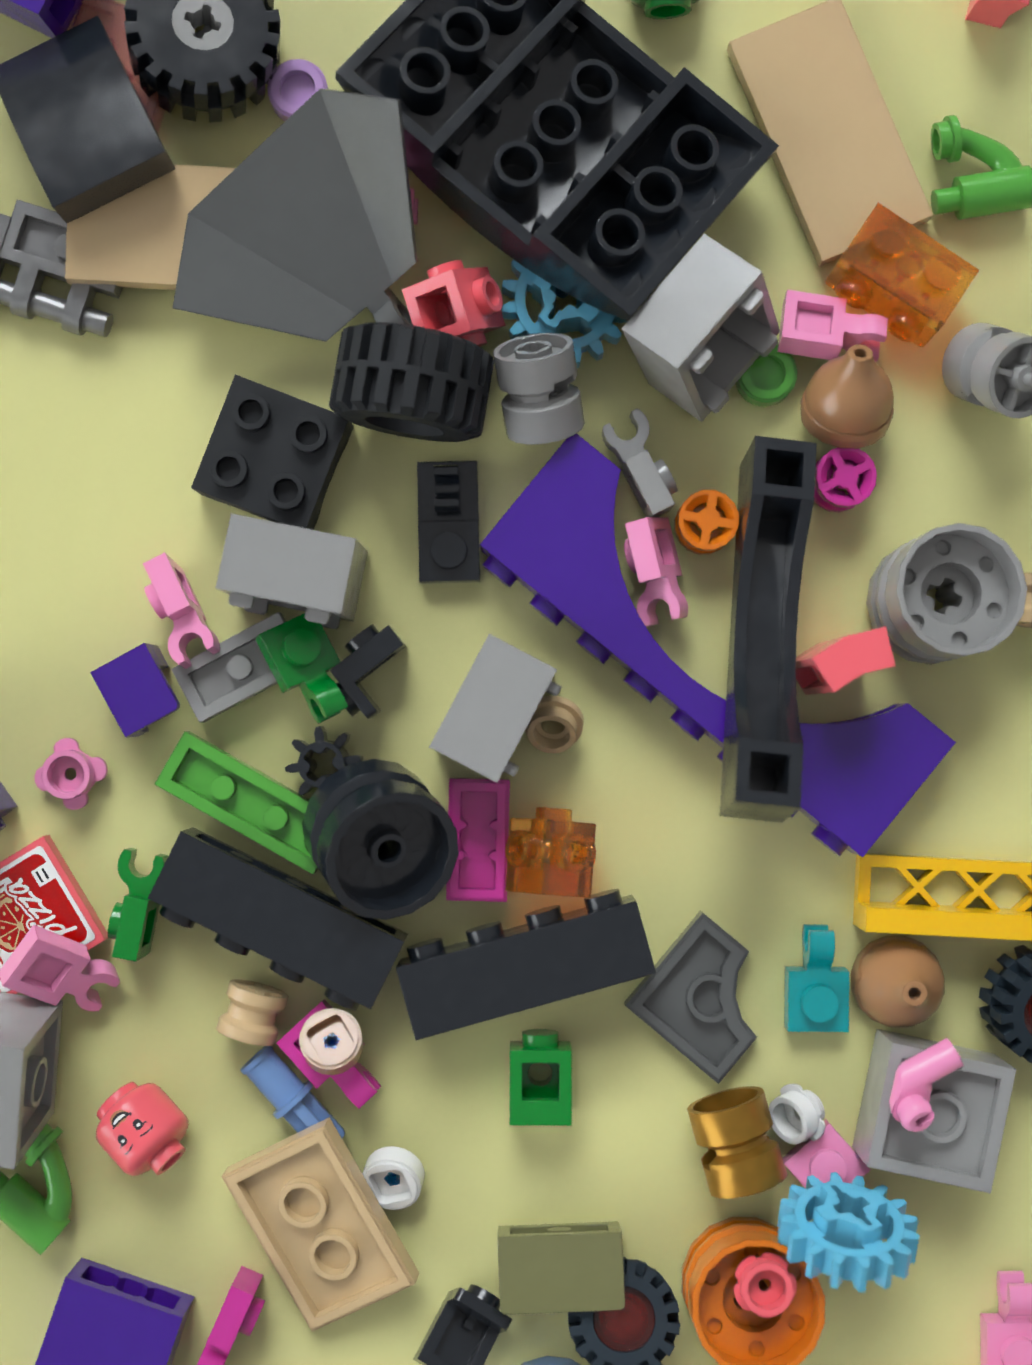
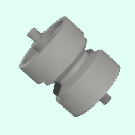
[942,323,1032,418]

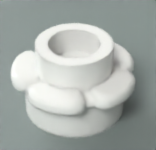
[769,1084,826,1144]

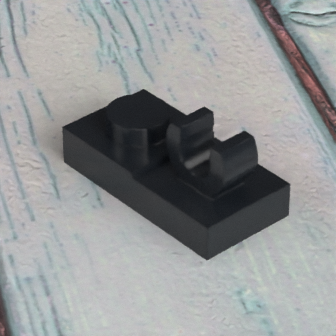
[417,461,480,584]

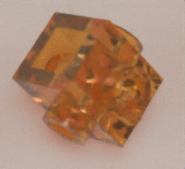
[505,807,596,898]

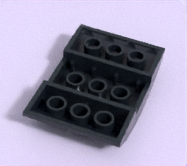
[335,0,779,321]

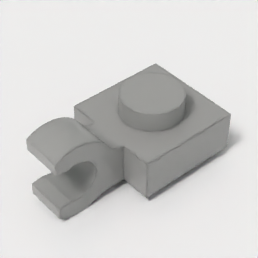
[602,408,678,517]

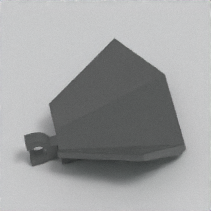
[173,89,418,342]

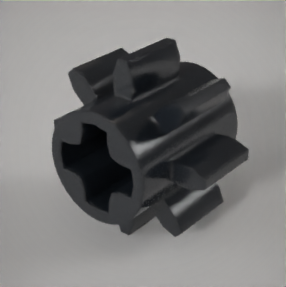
[285,726,364,796]

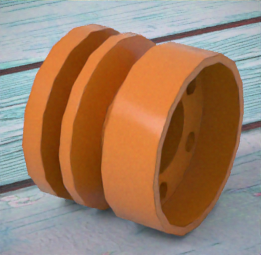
[681,1217,825,1365]

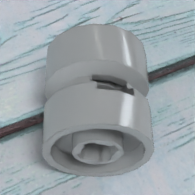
[493,333,585,445]

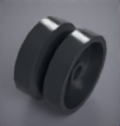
[302,759,459,920]

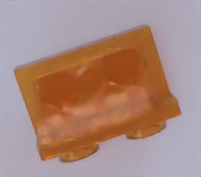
[825,202,979,347]

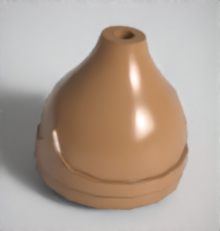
[800,345,894,449]
[851,936,945,1027]

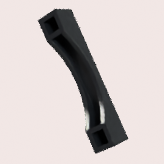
[719,436,817,823]

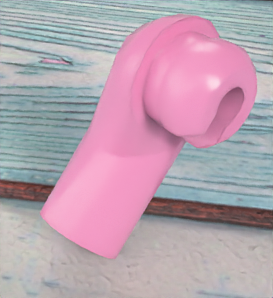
[889,1038,963,1132]

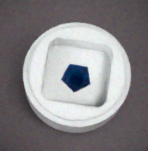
[362,1146,425,1210]

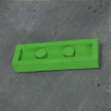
[155,731,318,874]

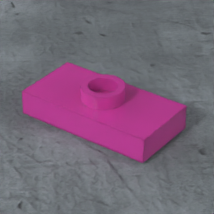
[446,778,510,902]

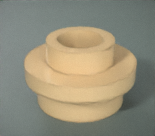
[525,696,584,753]

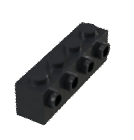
[147,827,408,1010]
[396,889,656,1040]

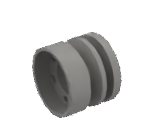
[866,523,1027,665]

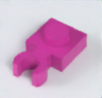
[197,1266,266,1365]

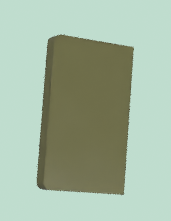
[497,1221,625,1315]

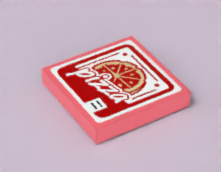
[0,835,108,994]

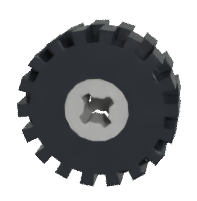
[124,0,280,123]

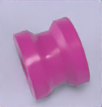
[814,447,877,512]

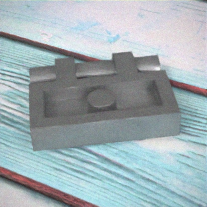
[0,199,123,337]

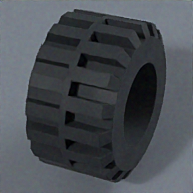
[329,322,494,442]

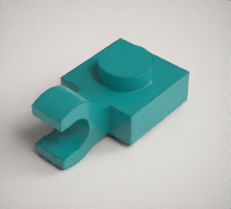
[784,924,850,1032]

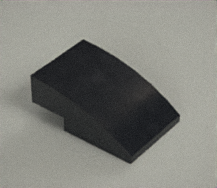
[0,15,176,223]

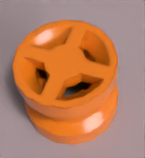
[674,490,739,555]

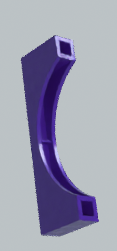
[480,433,956,857]

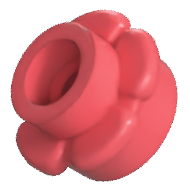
[734,1252,797,1318]

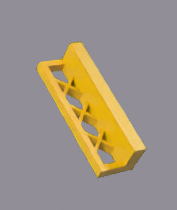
[853,853,1032,941]

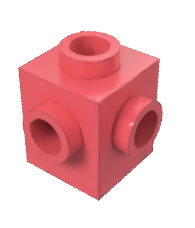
[402,260,506,347]

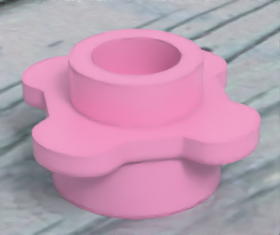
[35,738,108,810]

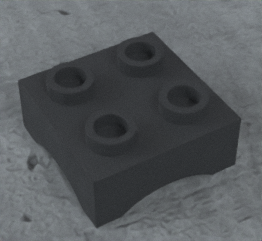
[191,374,354,530]

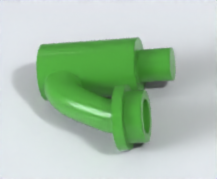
[931,115,1032,220]
[0,1123,72,1255]

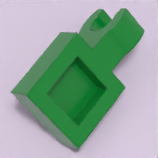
[255,613,348,724]
[108,847,168,962]

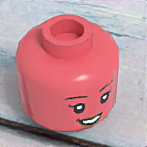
[96,1082,189,1176]

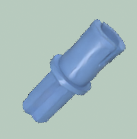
[240,1046,345,1138]

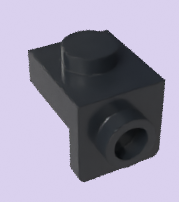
[330,624,406,719]
[413,1284,512,1365]

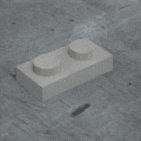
[171,612,286,723]

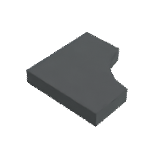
[624,910,757,1084]

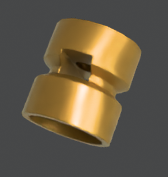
[687,1086,787,1199]

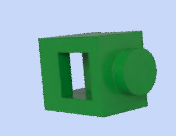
[510,1029,572,1126]

